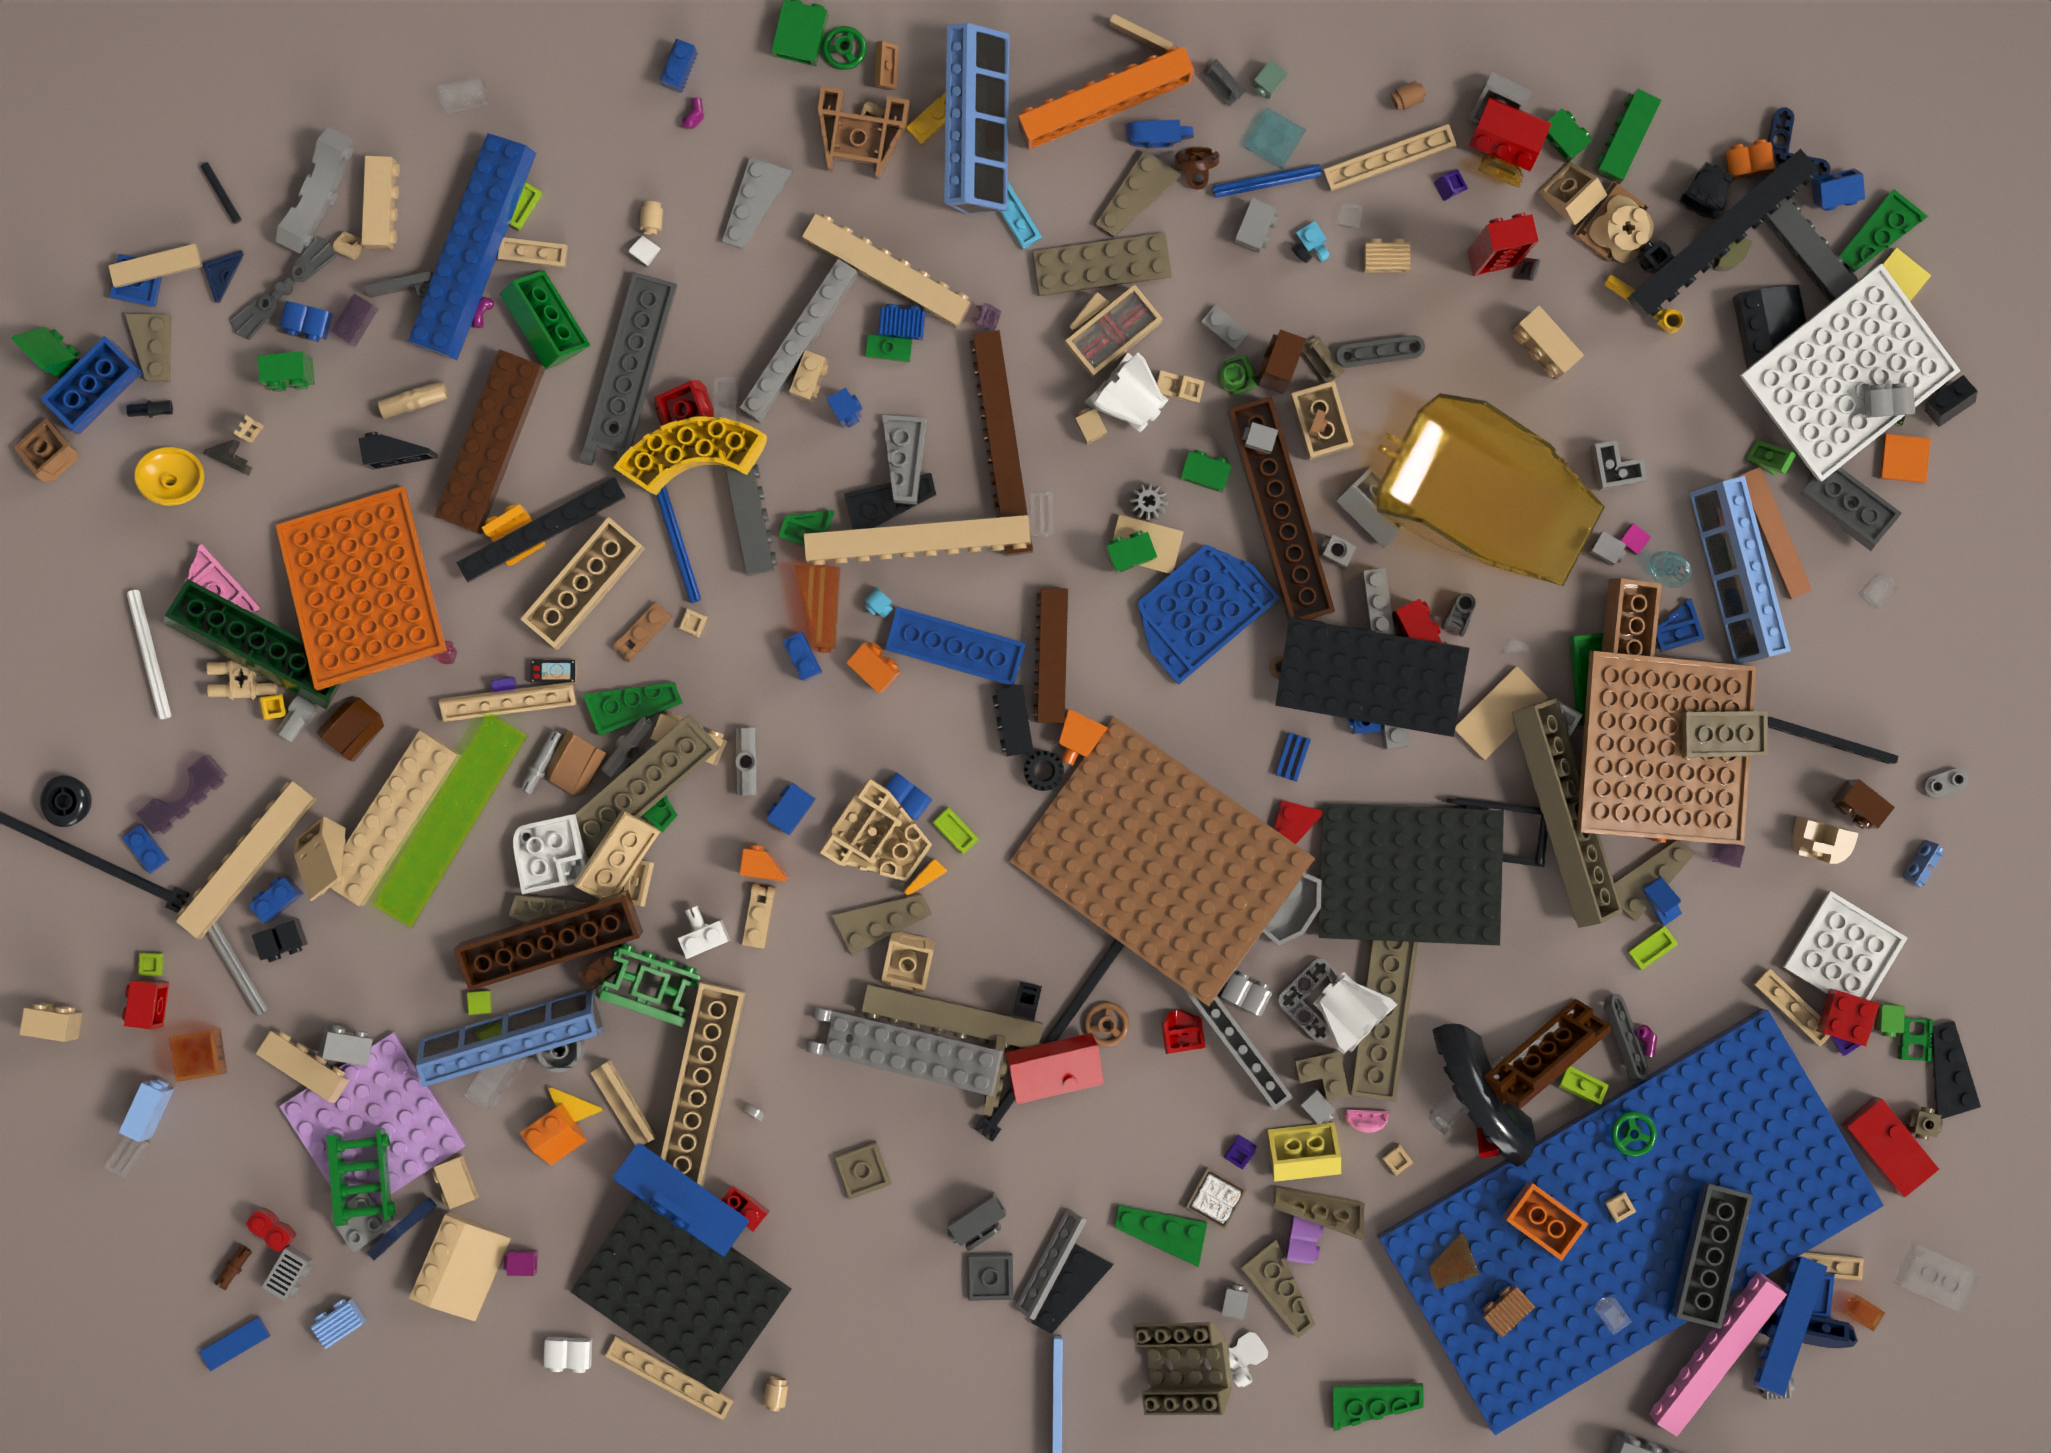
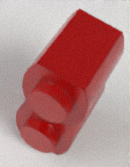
[245,1208,297,1252]

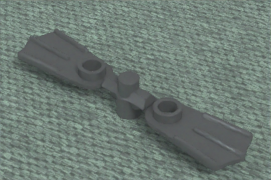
[231,236,336,340]

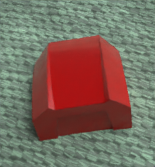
[654,380,716,426]

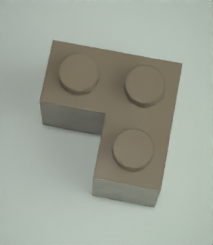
[1293,1050,1349,1101]

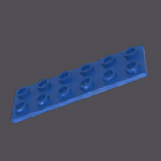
[613,1143,749,1257]

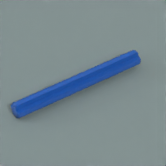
[1213,164,1322,198]

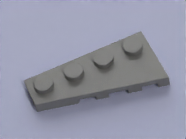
[722,157,793,250]
[882,415,927,505]

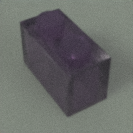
[331,294,379,347]

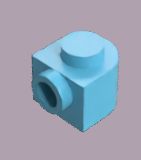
[864,587,894,618]

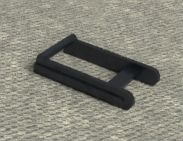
[1446,797,1548,867]

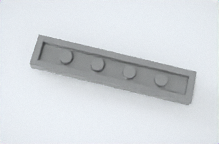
[1015,1208,1087,1320]

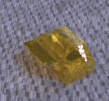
[1478,155,1524,188]

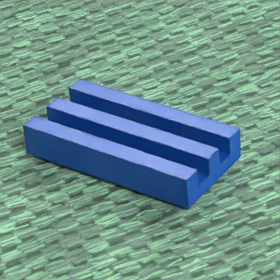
[1275,732,1311,782]

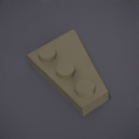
[983,1035,1007,1116]

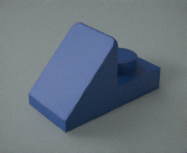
[1642,876,1682,926]

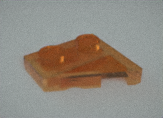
[1428,1233,1479,1290]

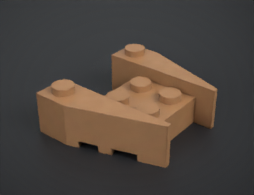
[818,86,911,180]

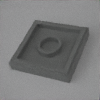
[968,1254,1014,1301]

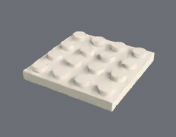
[1783,891,1908,1000]

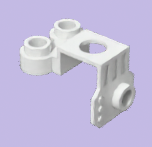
[1228,1332,1269,1387]

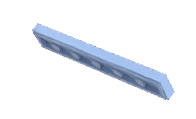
[1052,1335,1063,1453]

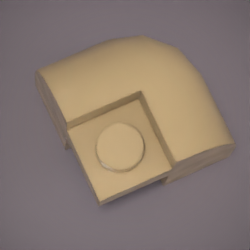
[1792,816,1858,864]

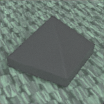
[1515,258,1541,281]

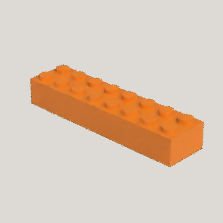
[1018,46,1194,150]

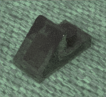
[203,439,252,476]

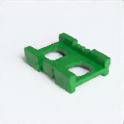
[1898,1018,1933,1061]

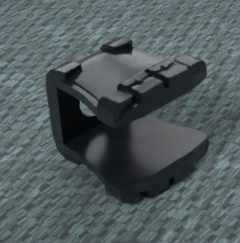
[1679,162,1734,219]

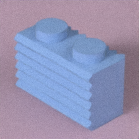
[311,1299,367,1349]

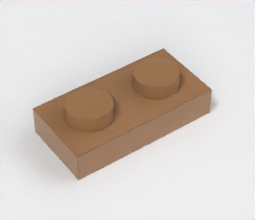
[874,41,899,91]

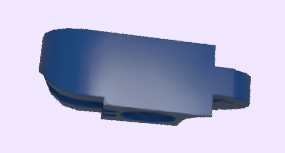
[1125,119,1194,149]

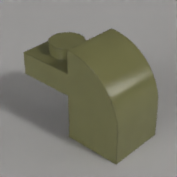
[1711,238,1752,271]

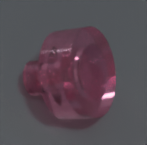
[433,641,457,664]

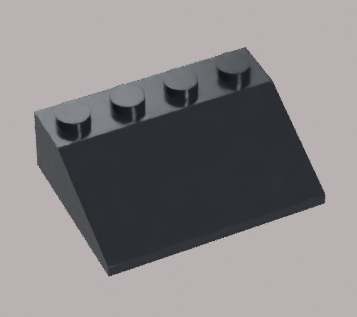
[1733,285,1806,369]

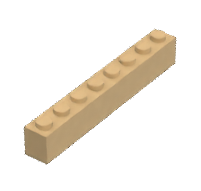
[802,213,971,329]
[176,781,317,939]

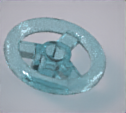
[1648,551,1692,588]

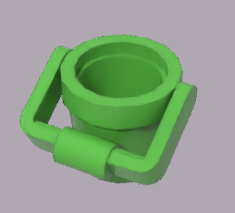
[1218,355,1257,396]

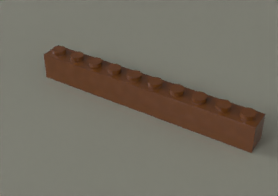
[970,330,1033,556]

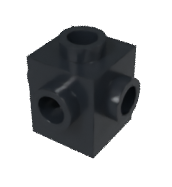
[1637,240,1674,274]

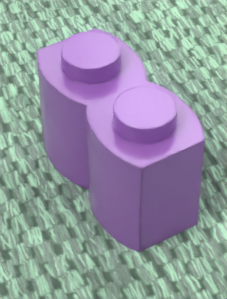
[1285,1215,1324,1265]

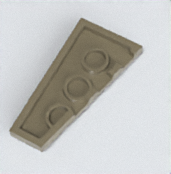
[1274,1187,1365,1240]
[1241,1238,1315,1338]

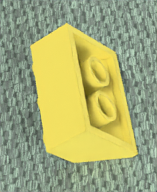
[1268,1122,1341,1182]

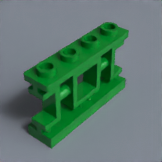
[595,943,701,1027]

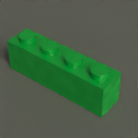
[1595,88,1662,184]

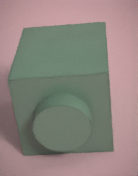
[1252,60,1288,99]

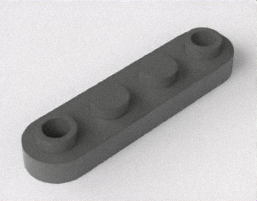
[1336,335,1425,368]
[1604,994,1648,1081]

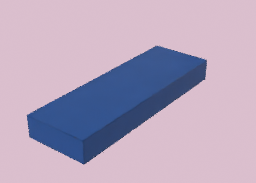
[199,1316,271,1371]

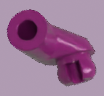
[681,98,704,129]
[472,297,494,328]
[1636,1025,1657,1057]

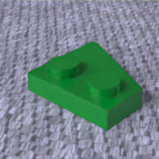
[778,510,835,546]

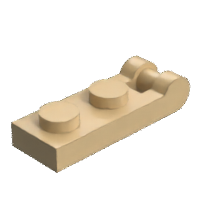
[742,883,775,949]

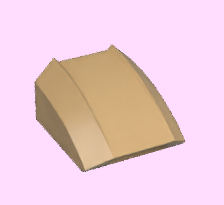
[881,931,936,992]

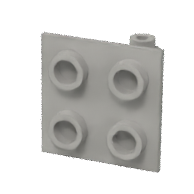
[329,1193,391,1253]

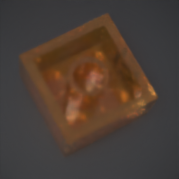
[169,1028,227,1082]

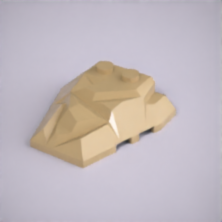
[820,778,932,881]

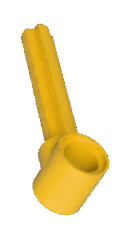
[1604,275,1684,334]

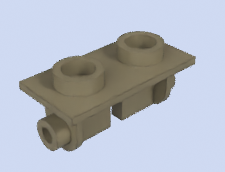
[1302,336,1345,383]

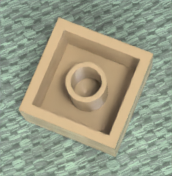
[20,1002,83,1042]

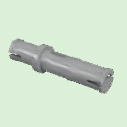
[519,729,564,795]

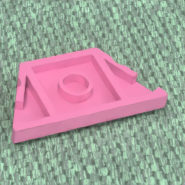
[184,544,261,612]

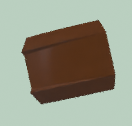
[316,697,384,762]

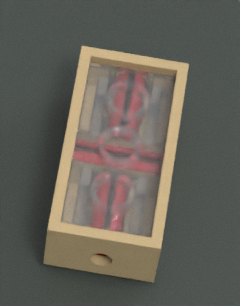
[1065,284,1163,379]

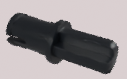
[126,400,173,418]

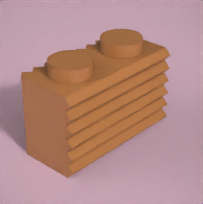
[1481,1284,1535,1338]

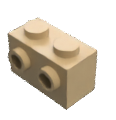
[789,350,829,403]

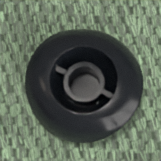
[40,775,92,827]

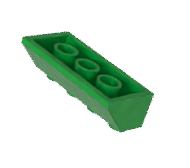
[500,270,590,369]

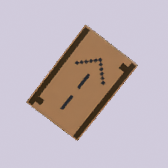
[1573,181,1649,262]

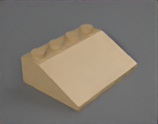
[409,1211,511,1321]

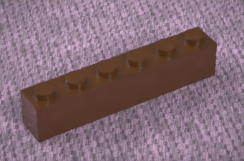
[1033,588,1068,724]

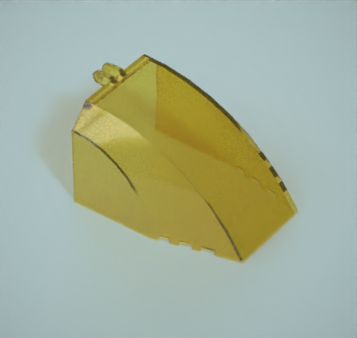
[1376,393,1605,586]

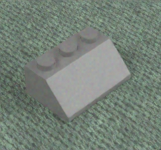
[1337,467,1418,548]

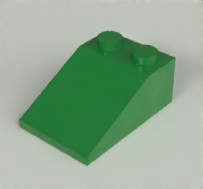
[11,327,81,379]

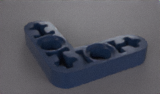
[1768,107,1830,178]
[366,1197,437,1261]

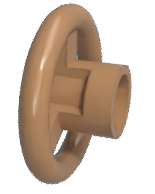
[1084,1002,1129,1047]

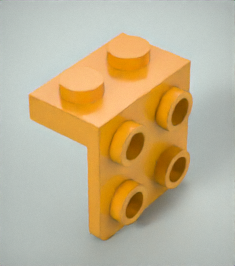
[481,504,546,566]

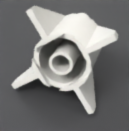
[1085,352,1169,433]
[1313,972,1397,1054]

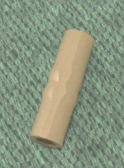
[378,381,448,419]

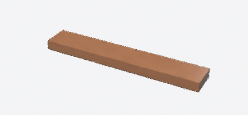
[1738,467,1812,599]

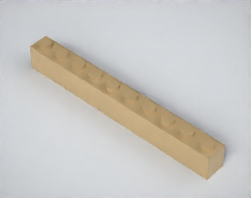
[804,515,1031,566]

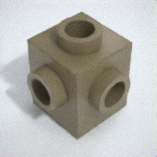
[1907,1106,1943,1140]

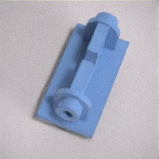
[1902,840,1944,888]

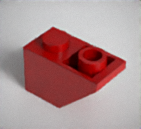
[721,1186,769,1232]

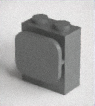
[947,1192,1006,1251]

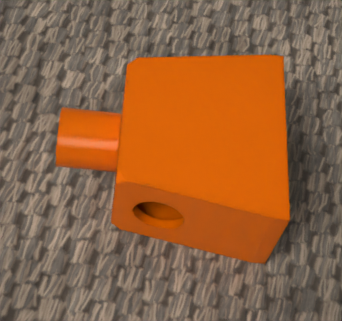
[1059,709,1108,766]

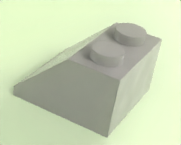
[1468,72,1532,124]

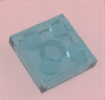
[1245,108,1306,169]

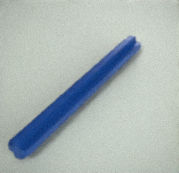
[656,485,701,603]

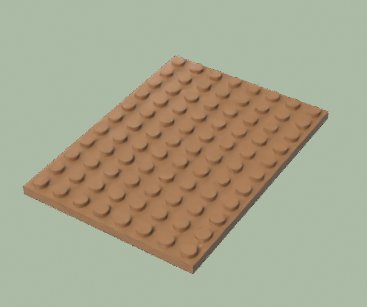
[1009,717,1315,1006]

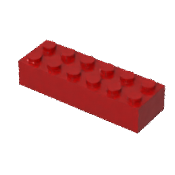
[1467,212,1539,276]

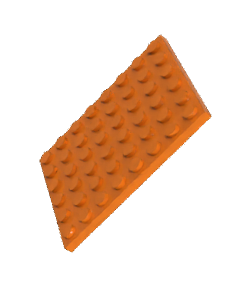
[276,486,447,690]

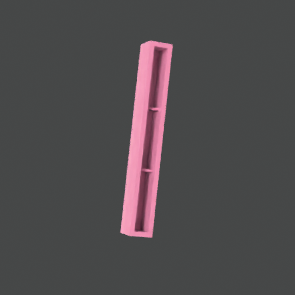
[1649,1272,1787,1437]

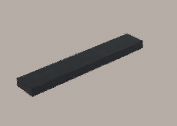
[1768,716,1899,765]

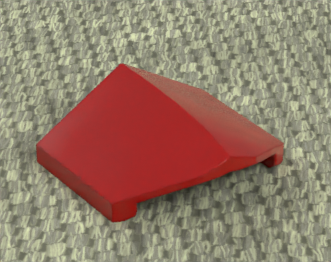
[1161,1010,1206,1054]

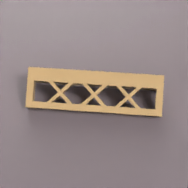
[590,1060,657,1146]

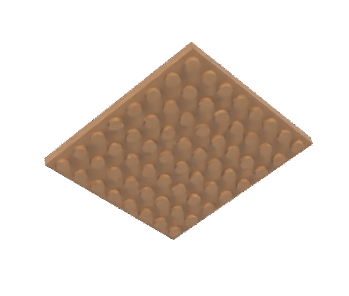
[1577,651,1757,845]

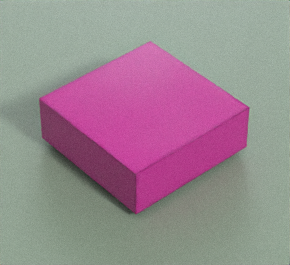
[1620,523,1651,555]

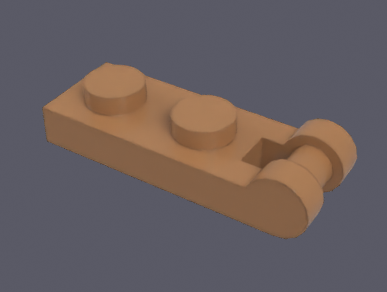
[613,602,672,662]

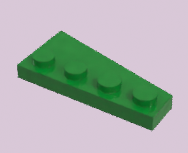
[1115,1205,1207,1267]
[1332,1383,1424,1431]

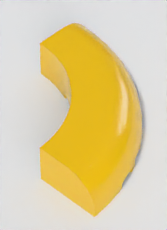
[613,416,767,495]

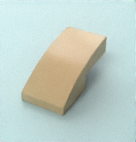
[1156,370,1205,403]

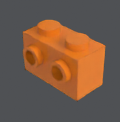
[846,641,902,693]

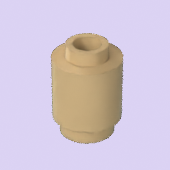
[639,201,663,235]
[763,1376,788,1411]

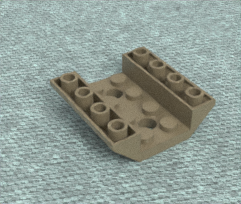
[1133,1322,1233,1415]

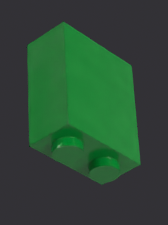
[772,0,829,67]

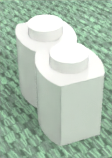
[544,1337,592,1373]

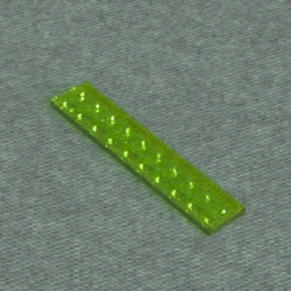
[373,713,528,928]

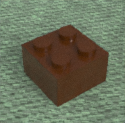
[1831,779,1895,829]

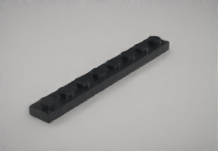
[456,477,626,583]

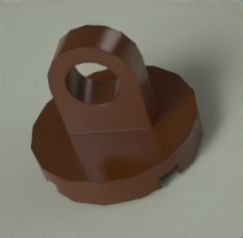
[1175,147,1219,190]

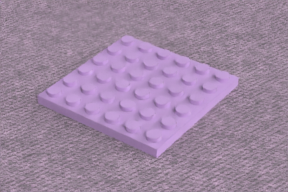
[279,1032,467,1204]

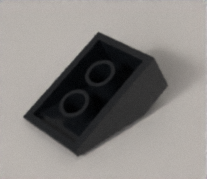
[358,432,438,470]

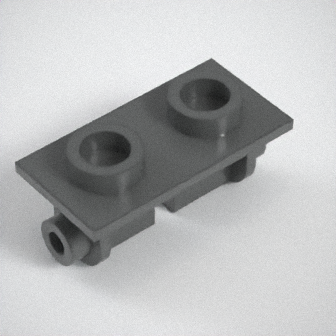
[1200,59,1246,106]

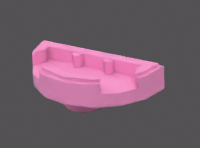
[1344,1109,1390,1133]

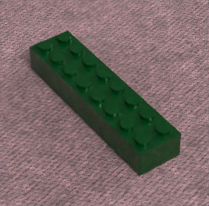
[164,579,342,709]

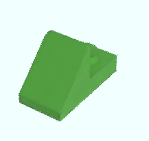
[1746,440,1796,475]

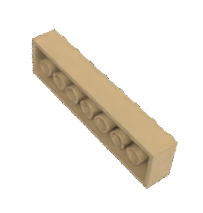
[330,730,462,906]

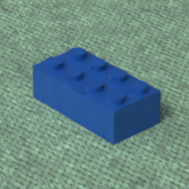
[41,336,143,434]

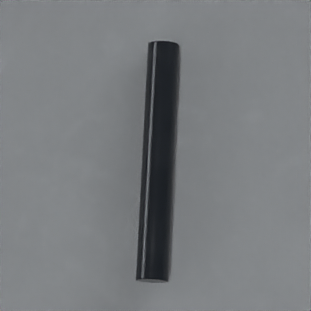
[200,162,242,224]

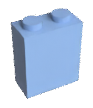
[119,1078,175,1142]

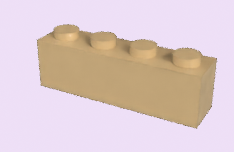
[361,156,400,250]
[256,1031,350,1103]

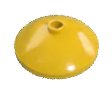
[135,447,204,506]

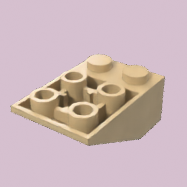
[294,816,346,901]

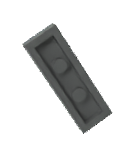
[364,271,433,298]

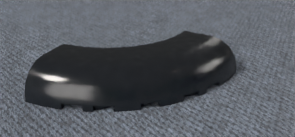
[1432,1023,1535,1167]

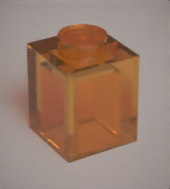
[1845,1294,1886,1332]

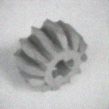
[1130,483,1168,521]

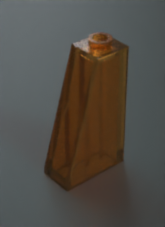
[795,565,841,653]

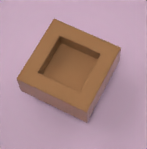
[1308,409,1328,436]

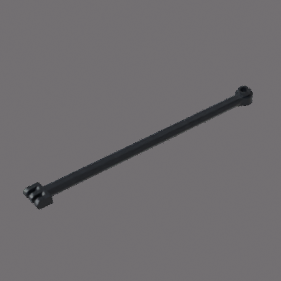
[0,811,190,913]
[974,939,1125,1142]

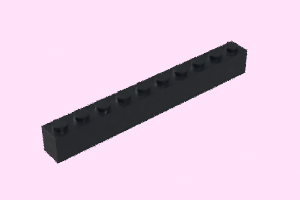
[1627,148,1818,318]

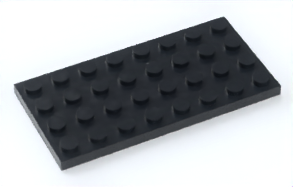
[1275,617,1470,737]

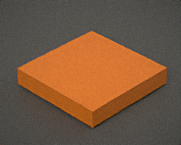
[1880,434,1931,484]

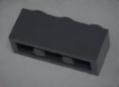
[992,685,1034,757]

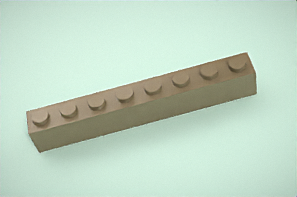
[862,984,1043,1049]

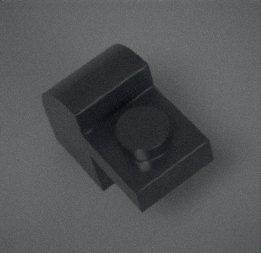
[1012,981,1042,1023]

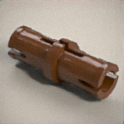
[214,1244,252,1290]

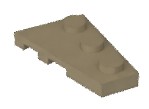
[125,314,172,382]

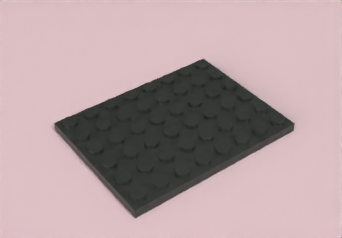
[1319,803,1504,946]
[570,1196,792,1394]

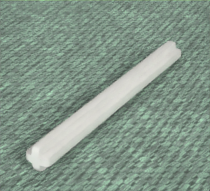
[127,590,171,720]

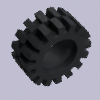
[1024,751,1064,791]

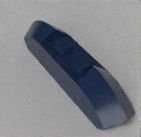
[1758,1311,1858,1348]

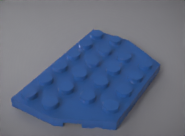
[1138,544,1281,685]

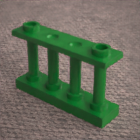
[326,1129,396,1227]

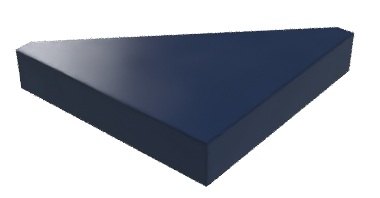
[202,250,244,303]

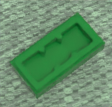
[866,334,913,362]

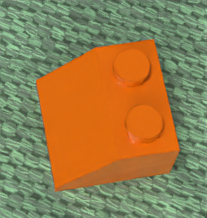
[740,845,789,882]
[520,1104,588,1165]

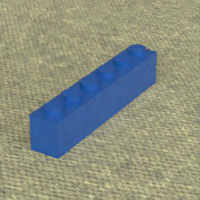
[1752,1256,1828,1396]

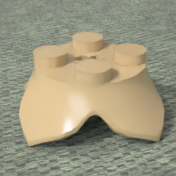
[1588,195,1654,264]

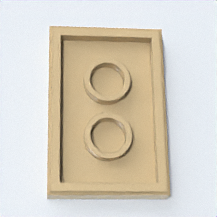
[1108,515,1184,574]

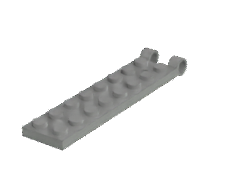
[806,1007,1003,1096]

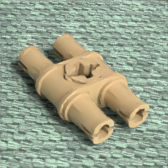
[207,659,278,700]

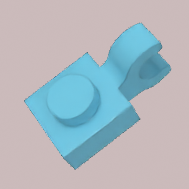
[1296,221,1330,263]

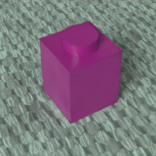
[503,1250,538,1276]

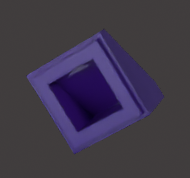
[1434,169,1468,201]
[491,677,517,692]
[1224,1135,1257,1170]

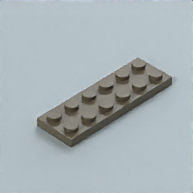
[1033,232,1172,296]

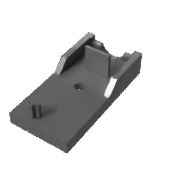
[1801,467,1902,551]

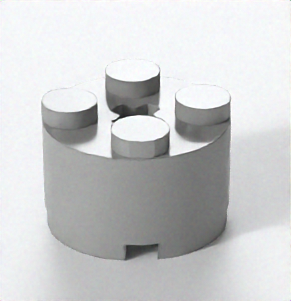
[536,1040,585,1073]

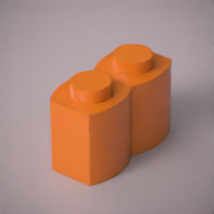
[1726,139,1776,180]

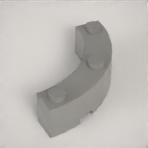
[276,127,353,254]

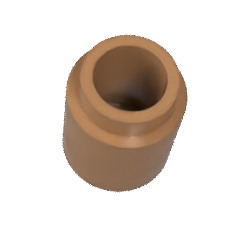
[1391,81,1426,110]

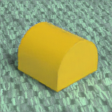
[259,694,286,721]

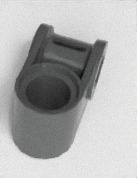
[1442,593,1476,637]

